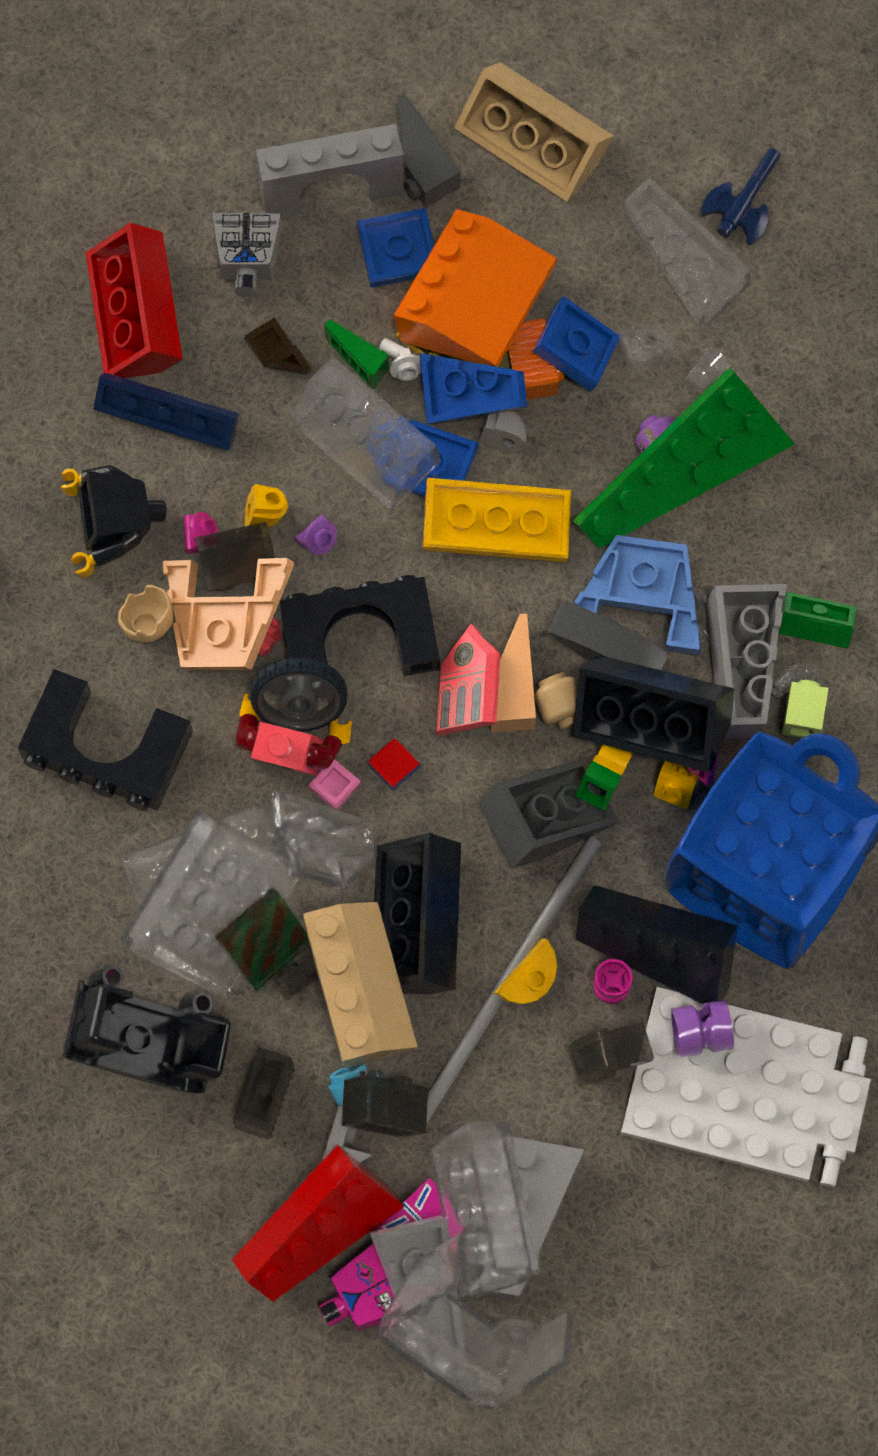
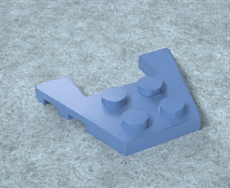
[574,535,701,655]

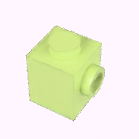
[781,680,829,738]

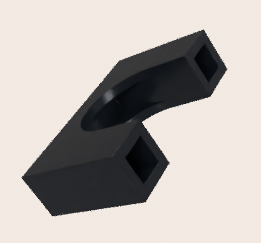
[280,575,440,681]
[18,669,193,811]

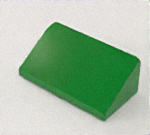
[778,592,857,649]

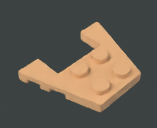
[162,558,294,670]

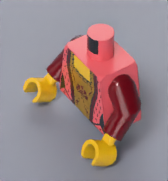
[236,694,352,776]

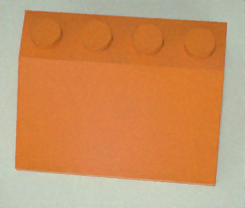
[394,209,557,367]

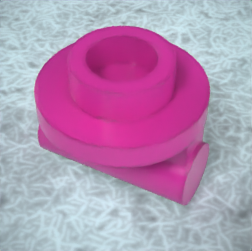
[183,512,218,553]

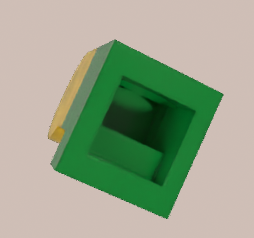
[575,745,633,811]

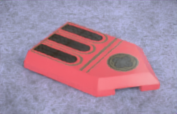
[436,624,500,736]

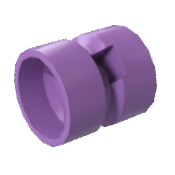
[671,1000,734,1058]

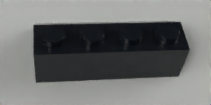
[573,655,735,772]
[374,833,461,995]

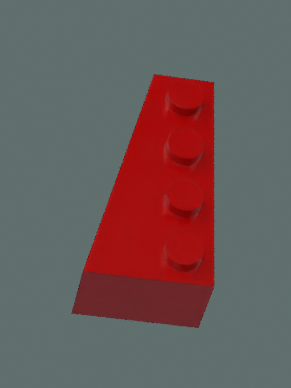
[232,1145,405,1302]

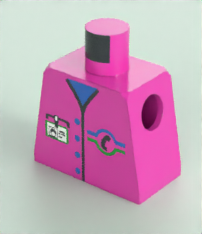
[318,1243,401,1331]

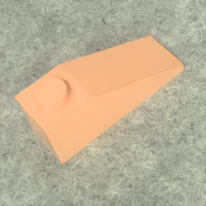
[490,613,536,732]

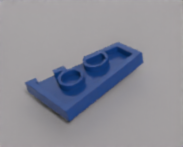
[420,353,527,425]

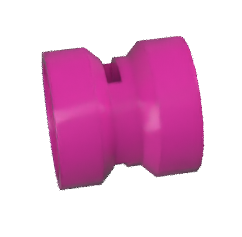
[593,959,633,1004]

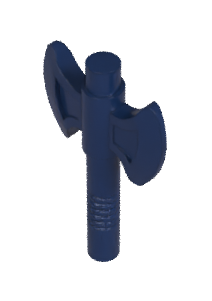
[701,148,781,245]

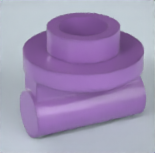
[294,515,337,555]

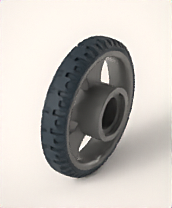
[251,657,347,732]

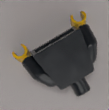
[61,465,167,578]

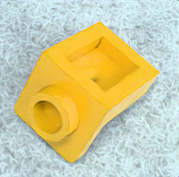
[654,761,700,809]

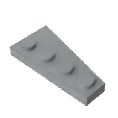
[370,1215,467,1381]

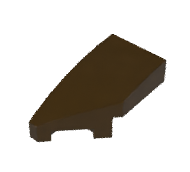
[244,317,312,374]

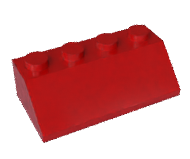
[85,222,183,378]

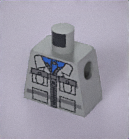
[213,213,281,296]

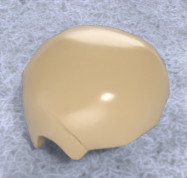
[118,585,173,642]

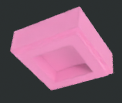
[308,759,361,811]

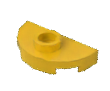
[493,939,557,1004]

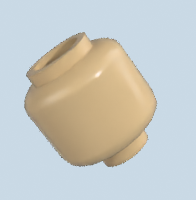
[534,672,578,730]

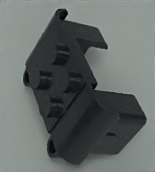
[63,965,231,1094]

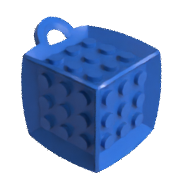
[665,732,878,969]

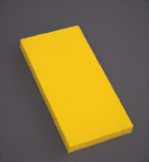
[422,478,571,562]

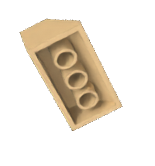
[454,62,614,202]
[303,902,418,1069]

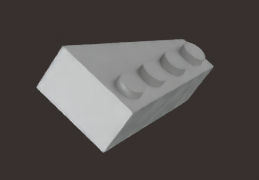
[480,1136,584,1303]

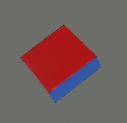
[368,738,420,791]

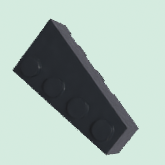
[576,885,738,1005]

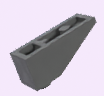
[398,93,461,208]

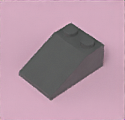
[479,758,619,868]

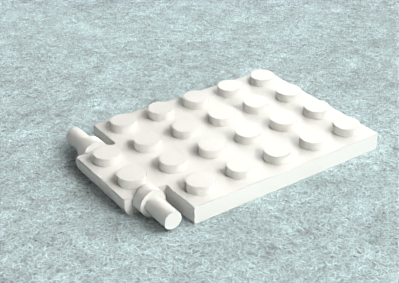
[620,987,871,1188]

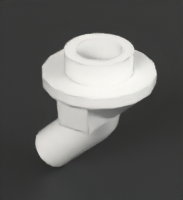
[379,338,422,381]

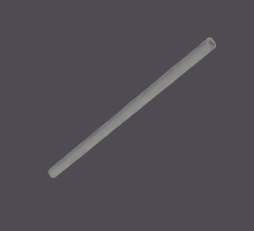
[412,836,601,1127]

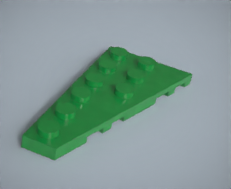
[573,368,795,549]

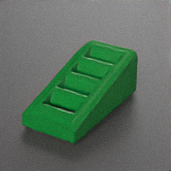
[324,319,389,389]

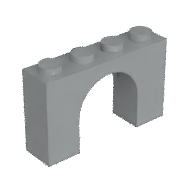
[256,124,404,218]

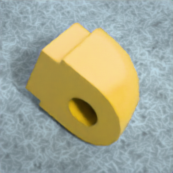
[245,484,288,529]

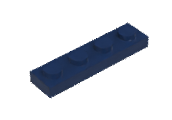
[93,372,239,451]

